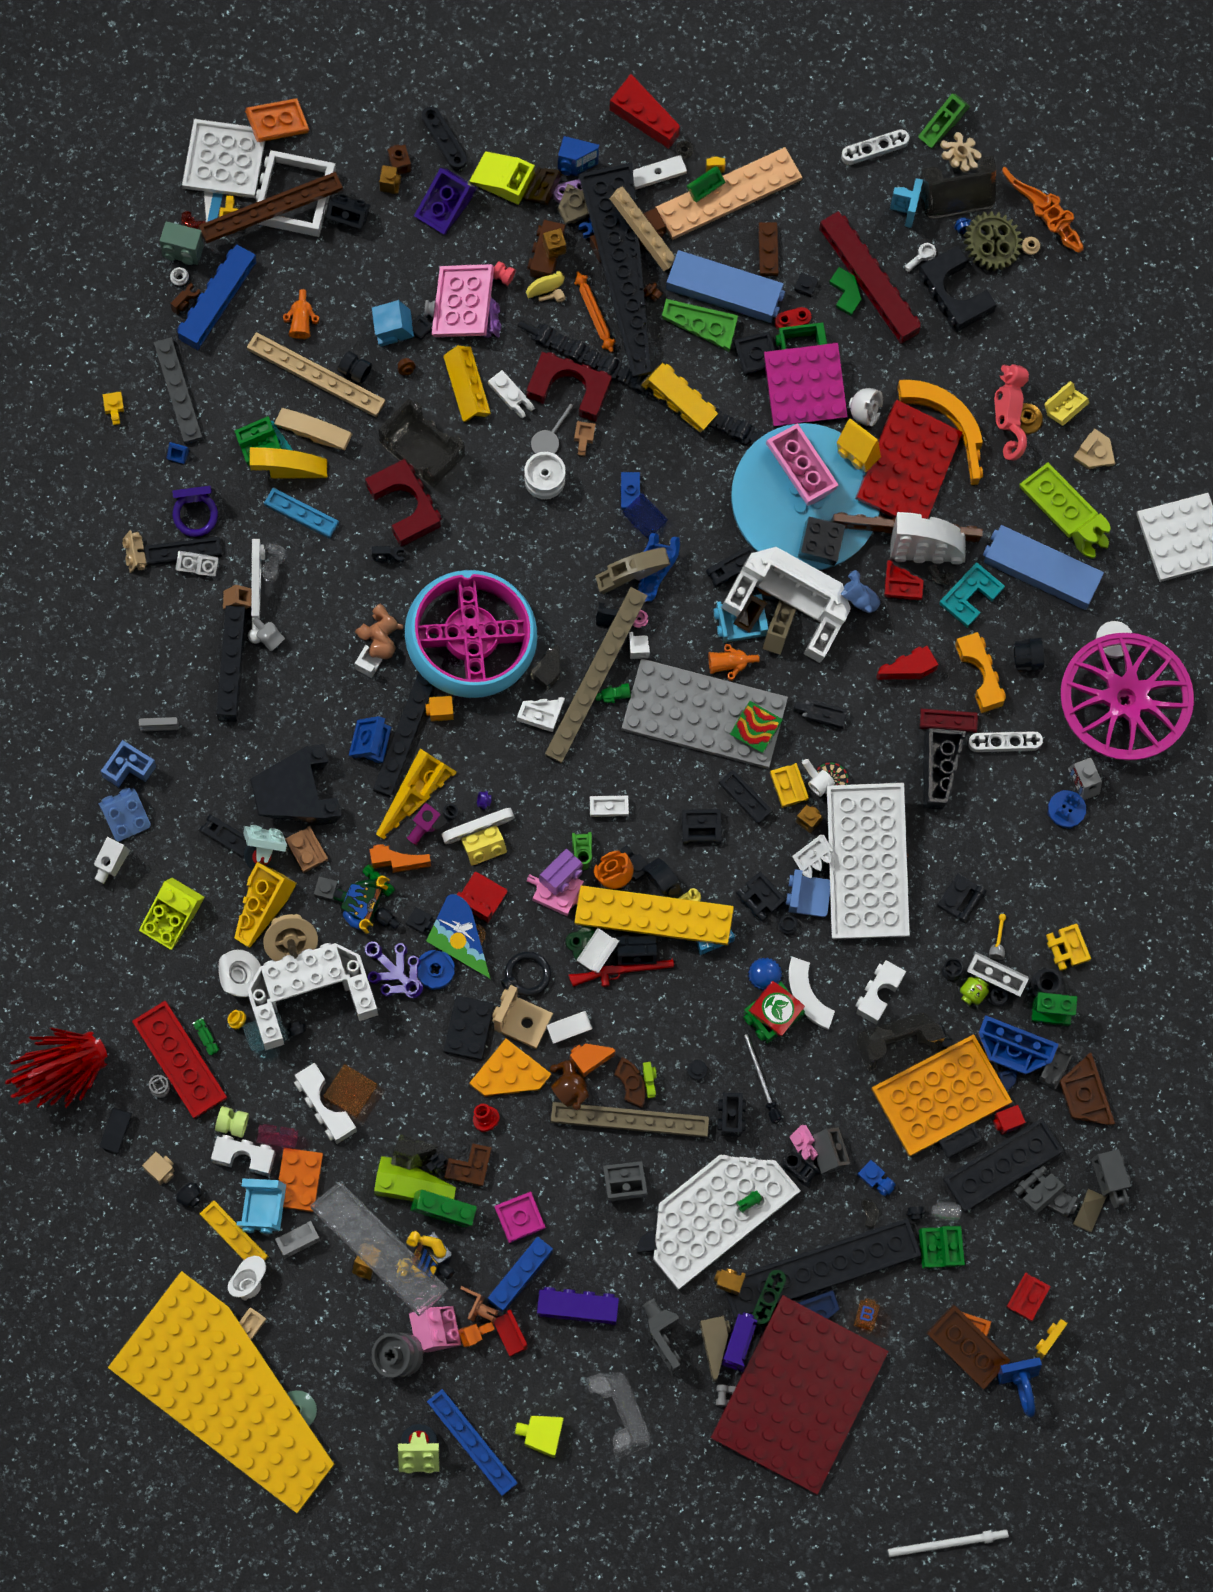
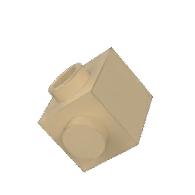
[142,1152,174,1185]

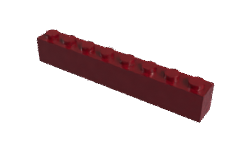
[819,211,921,344]

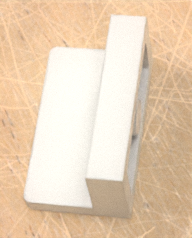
[576,928,619,973]

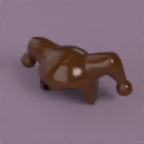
[550,1060,589,1110]

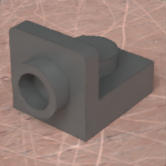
[1046,1192,1078,1218]

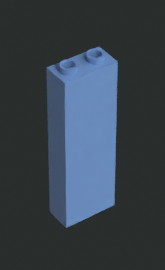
[666,250,785,323]
[983,525,1104,610]

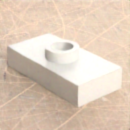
[590,796,629,817]

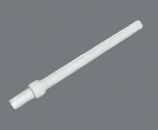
[888,1530,1008,1557]

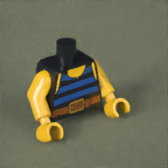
[397,1231,455,1280]

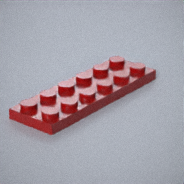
[132,1001,227,1119]

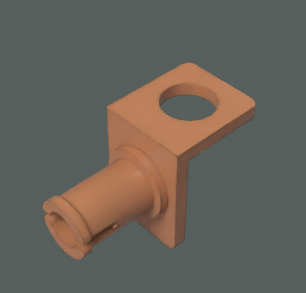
[460,1286,498,1322]

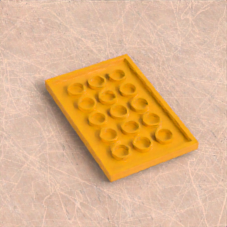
[871,1034,1012,1157]

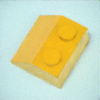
[837,419,881,472]

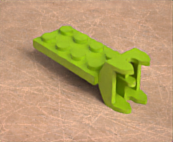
[1020,463,1110,558]

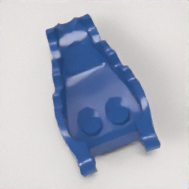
[638,533,680,601]

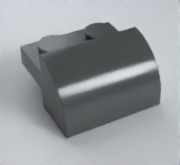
[603,1161,647,1201]

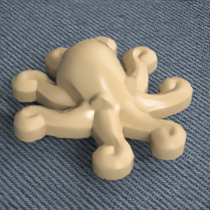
[940,132,981,173]

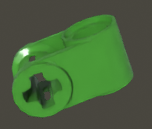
[572,832,592,870]

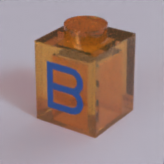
[853,1298,880,1331]

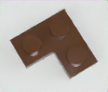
[445,1143,492,1187]

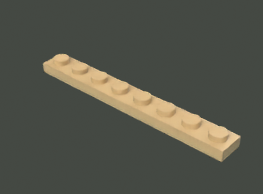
[247,332,386,418]

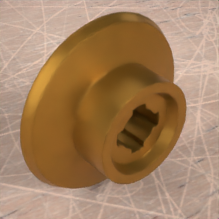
[1020,403,1043,434]

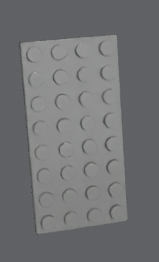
[621,658,788,769]

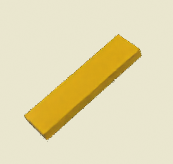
[200,1200,268,1261]

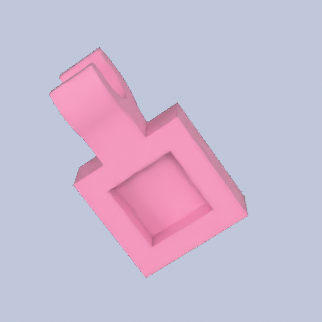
[790,1125,818,1160]

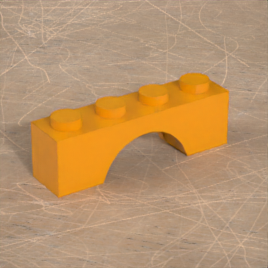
[955,632,1006,713]

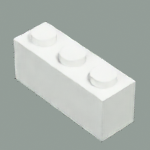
[967,952,1029,996]

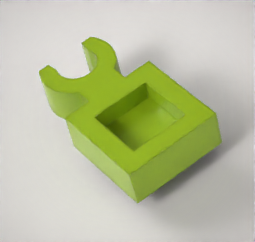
[642,1062,657,1098]

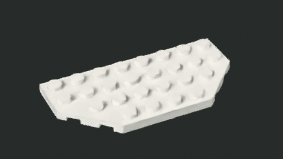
[653,1155,800,1291]

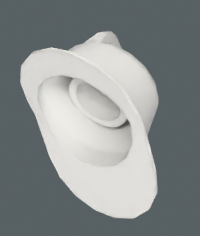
[228,1256,266,1301]

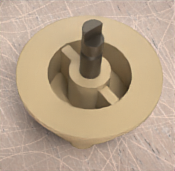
[263,914,318,961]

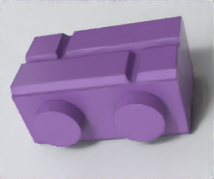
[539,849,583,895]

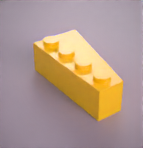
[642,363,718,432]

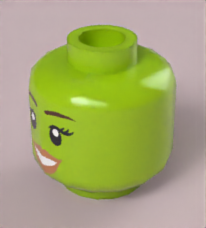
[960,976,989,1005]

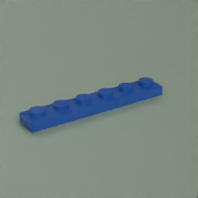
[427,1389,518,1496]

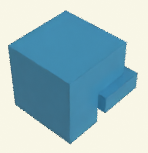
[372,300,414,346]

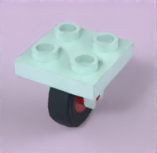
[243,825,287,870]

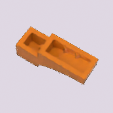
[370,844,431,873]

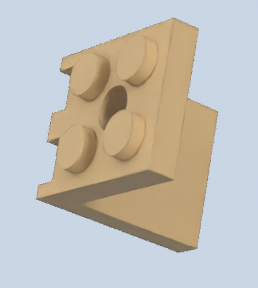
[492,985,553,1049]

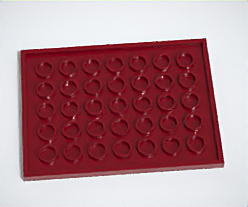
[710,1295,889,1495]

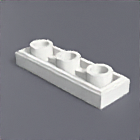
[633,155,687,190]

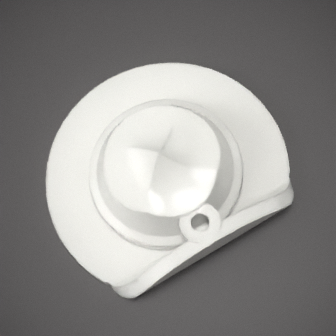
[219,950,261,997]

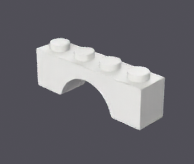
[294,1063,357,1144]

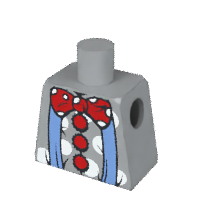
[1068,758,1102,800]

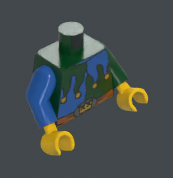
[333,876,390,934]

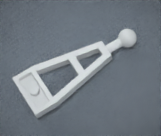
[248,539,265,644]

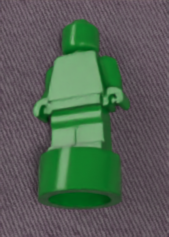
[595,683,631,703]

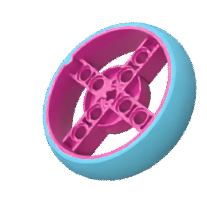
[405,570,537,698]

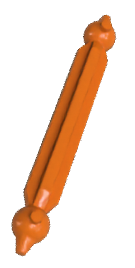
[574,271,616,353]

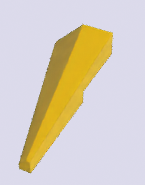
[376,749,457,839]

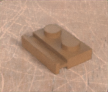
[285,826,328,873]

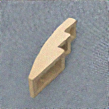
[274,408,352,450]

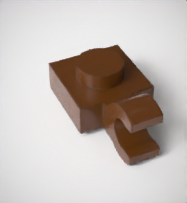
[170,283,201,315]

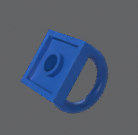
[998,1357,1042,1417]

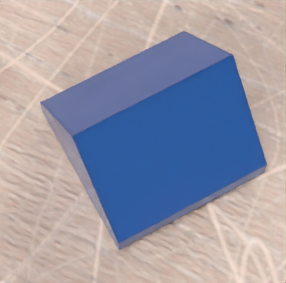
[167,442,189,464]

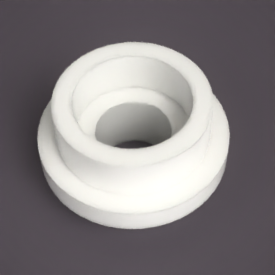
[170,267,189,286]

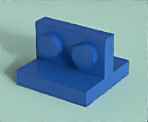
[349,716,391,763]

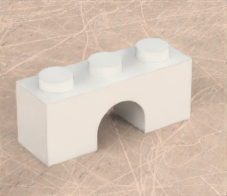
[855,960,906,1025]
[211,1135,275,1177]

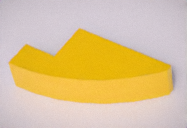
[250,447,327,478]

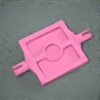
[526,874,584,916]

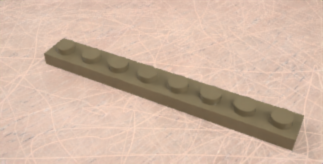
[551,1102,709,1137]

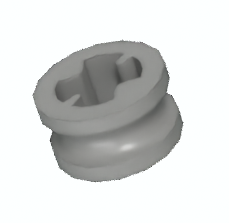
[424,300,435,317]

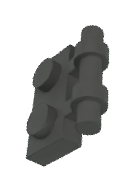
[1014,1165,1066,1214]

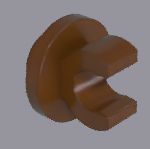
[643,282,662,301]

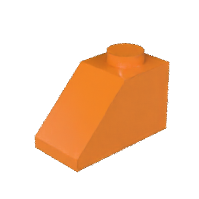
[570,1044,615,1077]

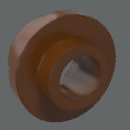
[397,358,416,375]

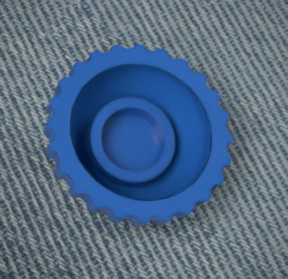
[748,958,782,990]

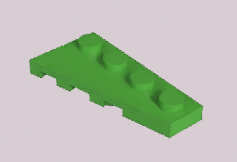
[662,299,738,351]

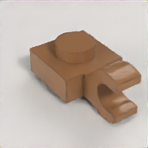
[574,421,596,456]

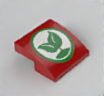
[748,981,805,1036]

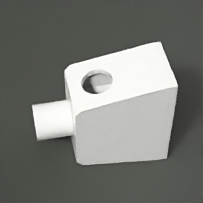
[94,837,130,884]

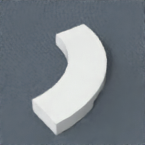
[788,957,835,1030]

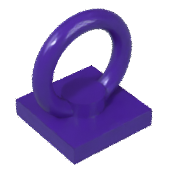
[172,486,218,537]

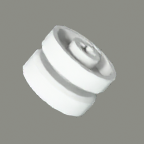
[524,452,565,499]

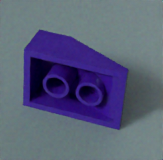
[414,168,477,235]

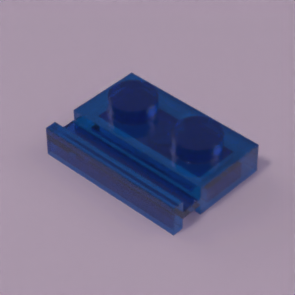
[622,493,668,539]

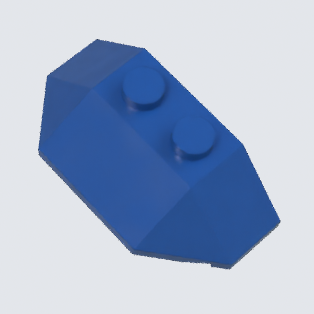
[978,1015,1059,1075]

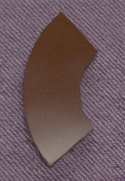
[614,1057,646,1108]

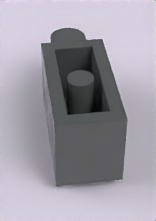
[1091,1149,1131,1208]

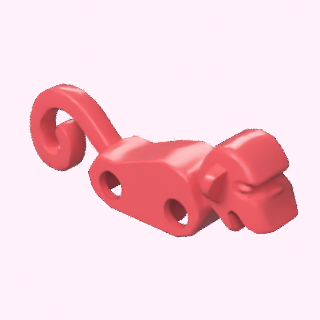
[994,364,1029,461]

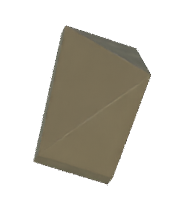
[1073,1189,1106,1233]

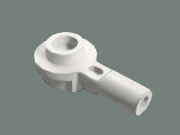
[904,243,936,272]

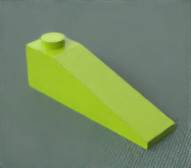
[374,1156,456,1201]

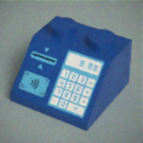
[558,136,599,176]

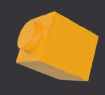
[426,696,454,721]

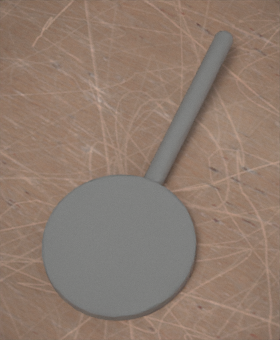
[531,404,573,454]

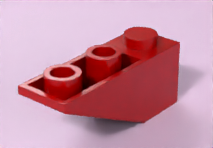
[876,646,939,680]

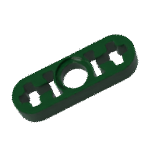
[752,1270,786,1325]

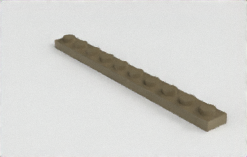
[545,587,648,764]

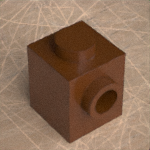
[387,144,411,175]

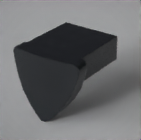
[596,602,619,627]

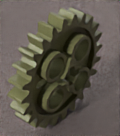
[963,211,1023,271]

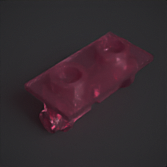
[256,1124,298,1148]

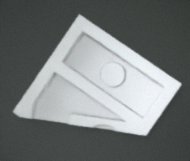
[517,697,565,732]

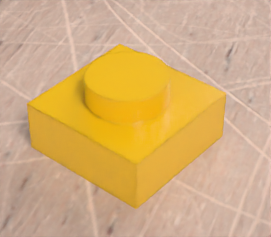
[706,157,725,173]

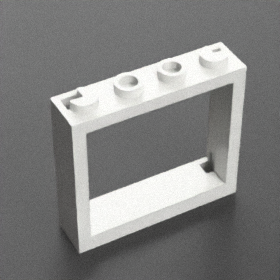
[256,150,336,237]

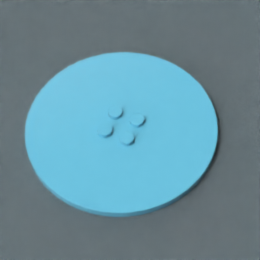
[731,423,880,570]

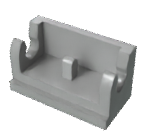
[275,1221,320,1259]

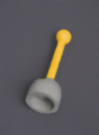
[989,914,1006,960]

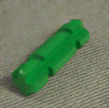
[363,865,395,897]
[193,1018,219,1055]

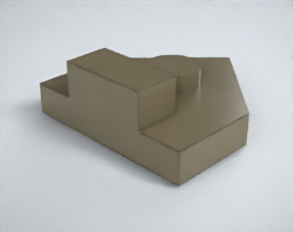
[558,184,589,225]

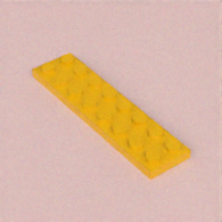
[574,886,734,945]

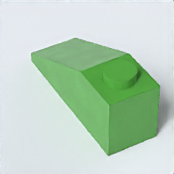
[918,93,970,148]

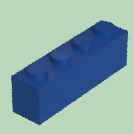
[488,1236,553,1314]

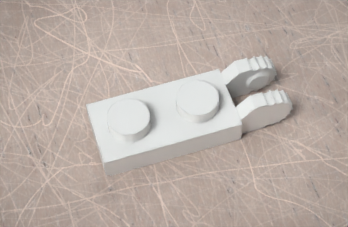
[488,370,535,418]

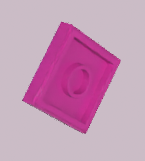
[494,1192,546,1243]

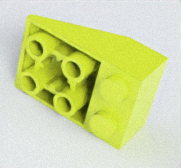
[469,151,535,205]
[139,878,205,950]

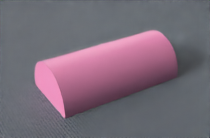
[766,423,838,506]

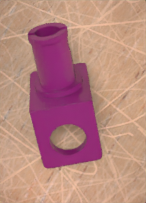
[407,803,441,845]

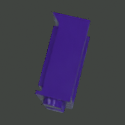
[722,1313,757,1372]

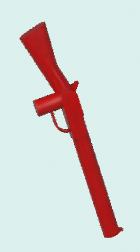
[568,958,674,987]

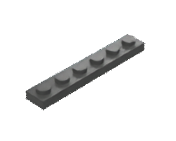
[154,337,203,445]

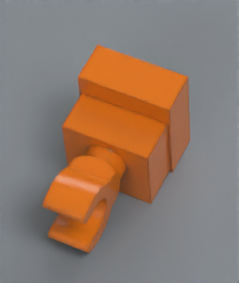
[457,1322,494,1347]

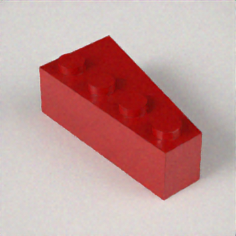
[609,74,680,149]

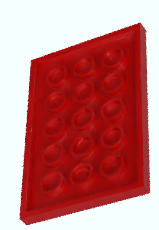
[855,400,962,519]

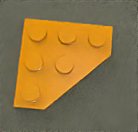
[469,1039,552,1097]

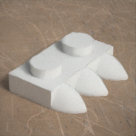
[792,835,833,878]

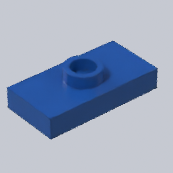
[621,472,640,510]

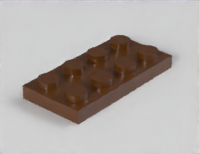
[926,1305,1011,1389]

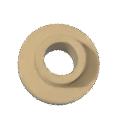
[1022,237,1040,255]

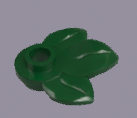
[565,926,597,960]

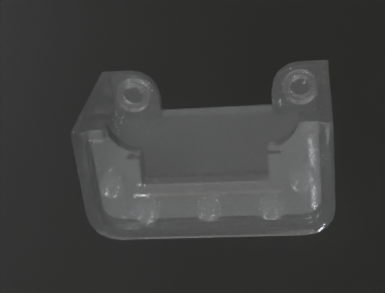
[586,1372,650,1459]

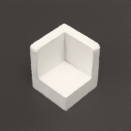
[629,632,650,659]
[355,645,382,678]

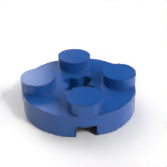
[418,950,455,990]

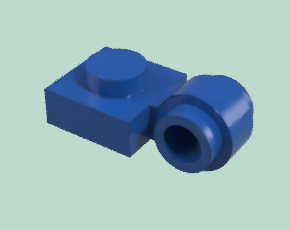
[857,1160,896,1197]

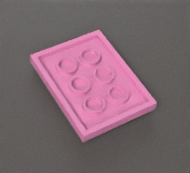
[432,264,494,337]

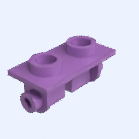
[484,298,501,338]

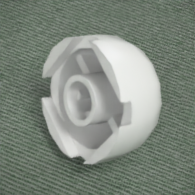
[849,388,883,426]

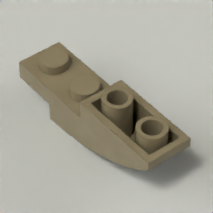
[595,547,670,594]

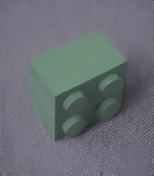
[160,221,204,265]

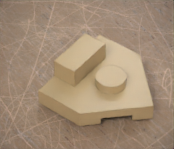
[1073,429,1115,469]

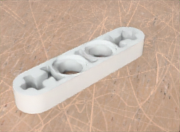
[841,130,909,165]
[968,732,1043,752]
[441,808,515,844]

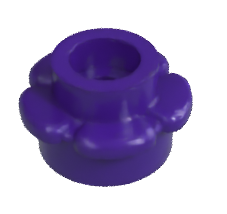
[477,790,491,809]

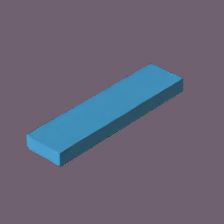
[264,488,339,538]

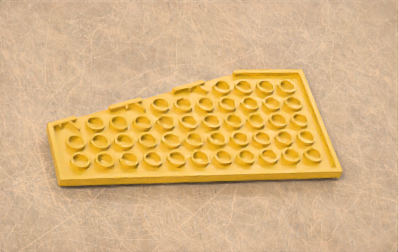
[108,1271,335,1513]

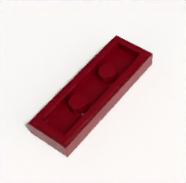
[919,709,978,733]

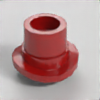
[473,1104,500,1132]

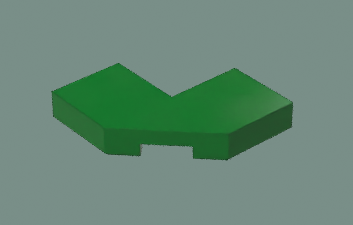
[829,267,861,316]

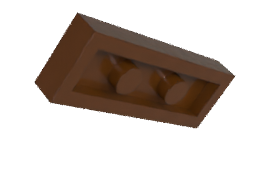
[758,222,778,276]

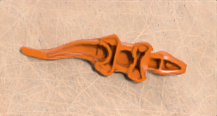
[1002,167,1084,253]

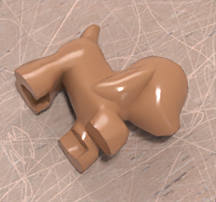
[355,604,404,659]

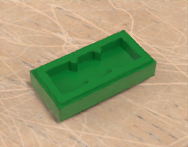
[687,166,726,202]

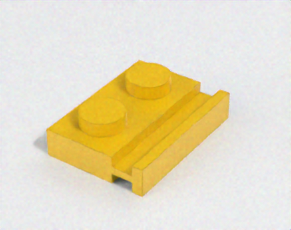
[770,763,809,808]
[1035,1319,1068,1360]

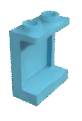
[713,594,769,643]
[236,1179,286,1234]

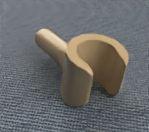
[538,289,566,303]

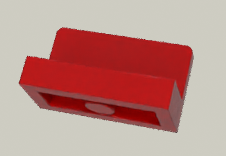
[493,1309,527,1357]

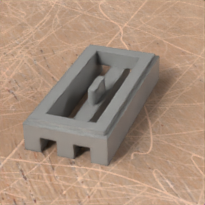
[139,717,179,731]

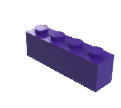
[537,1287,619,1325]

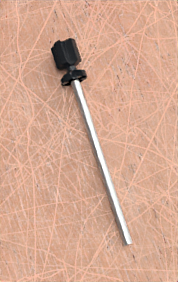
[744,1034,782,1123]

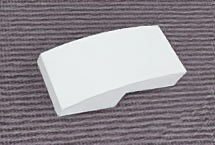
[176,551,218,576]
[546,1011,592,1044]

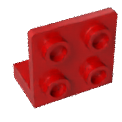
[457,872,507,923]

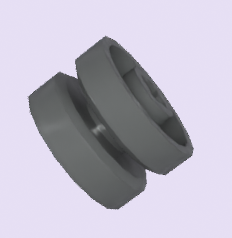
[372,1333,423,1377]

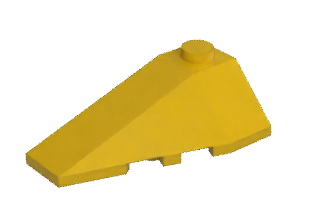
[234,862,297,947]

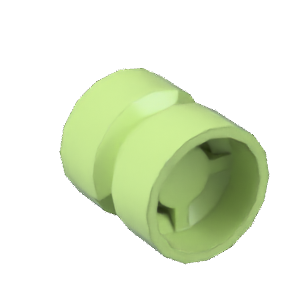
[215,1106,249,1138]

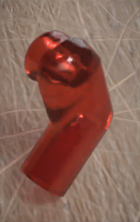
[181,211,206,230]

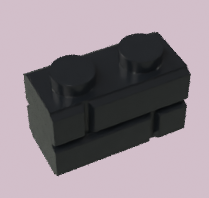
[617,934,657,965]

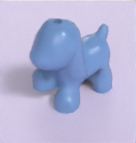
[841,570,880,613]

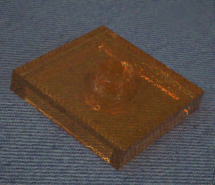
[323,1064,378,1118]

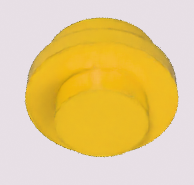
[227,1010,246,1029]

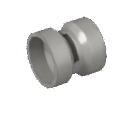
[149,1075,170,1098]

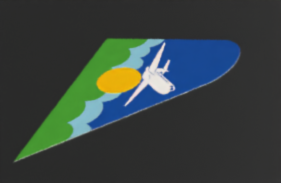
[426,894,490,978]

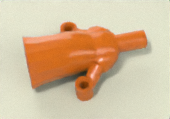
[283,289,319,339]
[708,644,759,681]

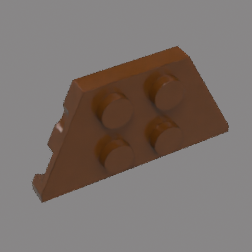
[1059,1053,1115,1126]

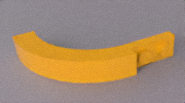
[897,380,983,485]

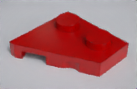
[884,560,924,600]

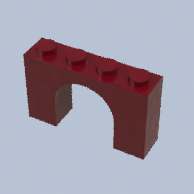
[526,352,612,422]
[365,459,442,547]

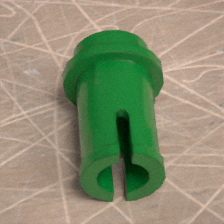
[736,1190,762,1213]

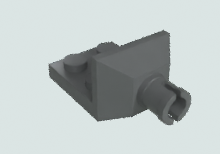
[641,1298,681,1375]

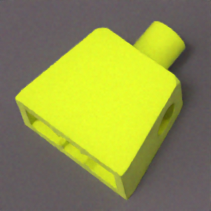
[515,1416,563,1458]

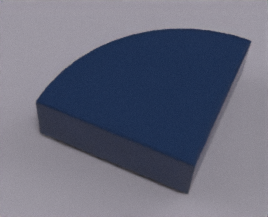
[997,1069,1017,1091]

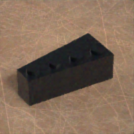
[923,728,967,809]

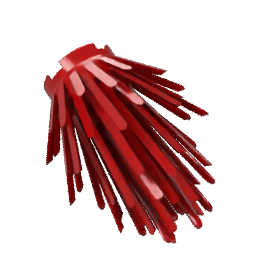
[5,1028,108,1108]

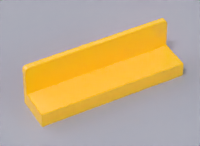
[444,345,491,422]

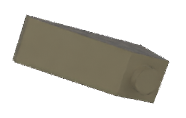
[763,600,796,655]
[700,1316,731,1382]

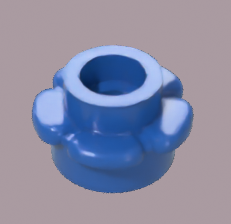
[955,218,971,234]

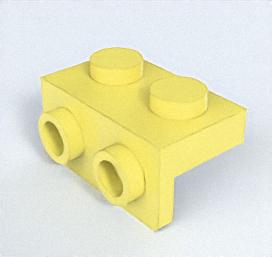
[1044,381,1089,426]
[461,825,507,866]

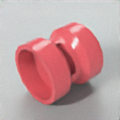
[493,261,516,286]

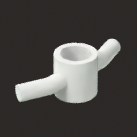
[802,759,835,797]

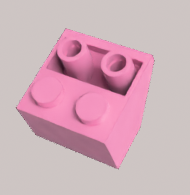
[409,1306,461,1352]

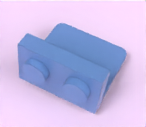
[98,788,151,841]
[786,869,830,917]

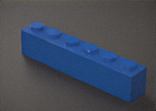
[177,244,256,350]

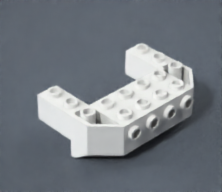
[721,547,851,663]
[247,943,378,1050]

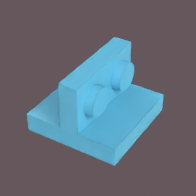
[890,178,923,228]

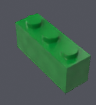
[410,1189,477,1228]

